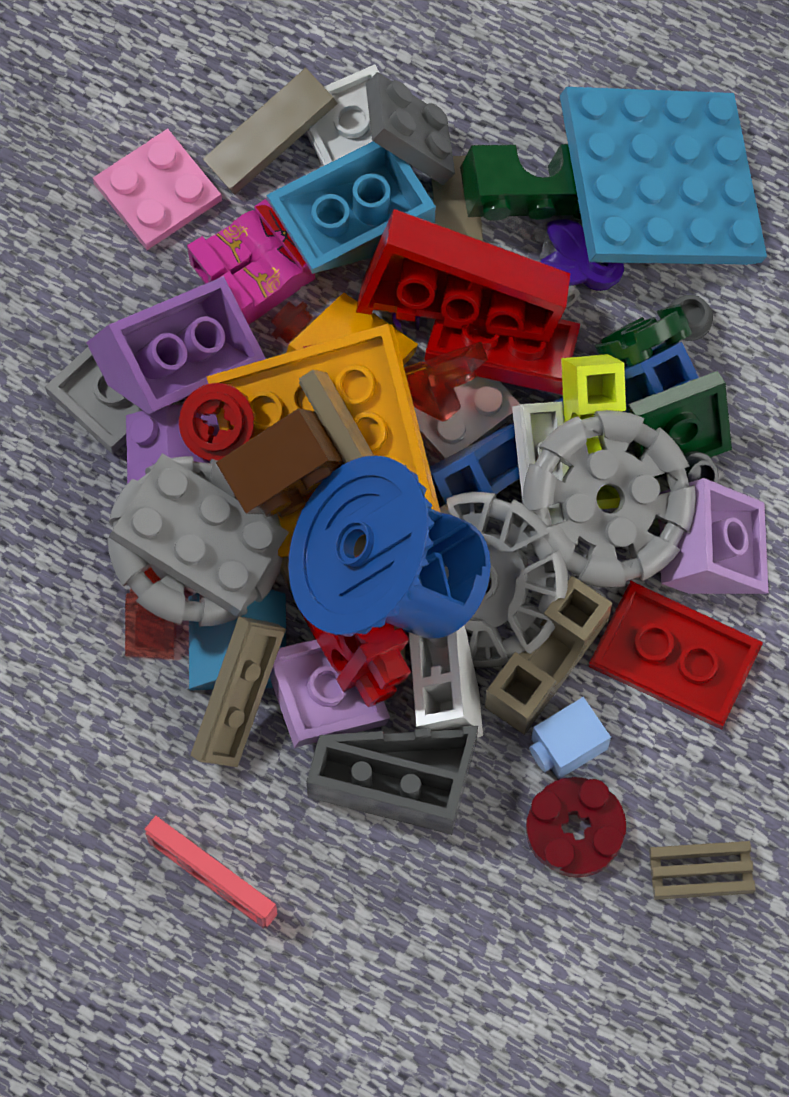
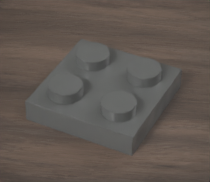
[366,72,455,185]

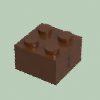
[216,409,345,518]

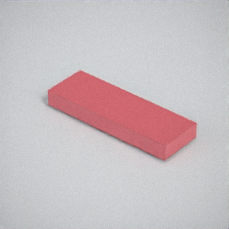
[145,815,278,929]

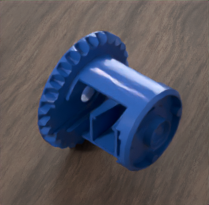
[288,456,491,639]

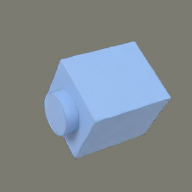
[529,697,611,780]

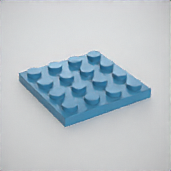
[560,87,767,265]

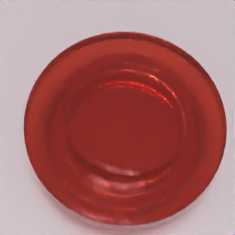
[271,301,314,344]

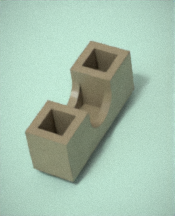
[485,576,612,735]

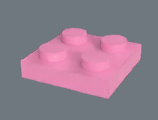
[93,129,222,250]

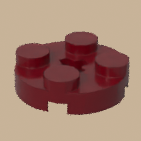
[526,777,626,878]

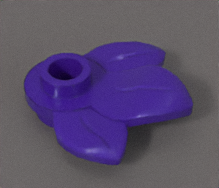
[540,219,624,291]

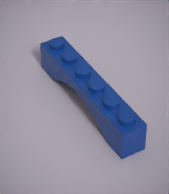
[429,342,699,508]

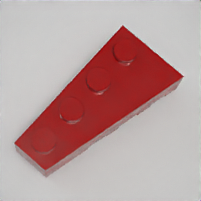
[355,209,571,342]

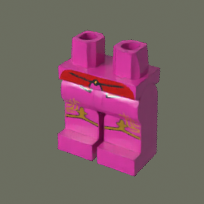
[187,199,316,325]

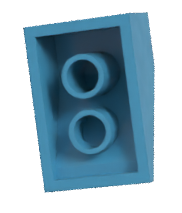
[266,141,436,274]

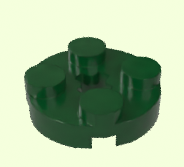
[595,304,692,367]

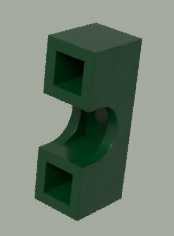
[460,144,581,221]

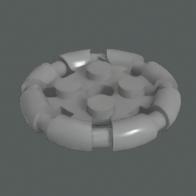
[523,410,696,588]
[107,456,282,627]
[440,492,568,668]

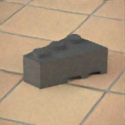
[306,726,478,835]

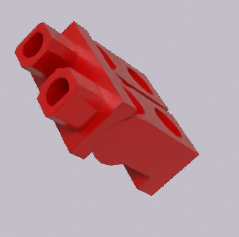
[298,555,411,707]

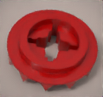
[179,383,256,461]

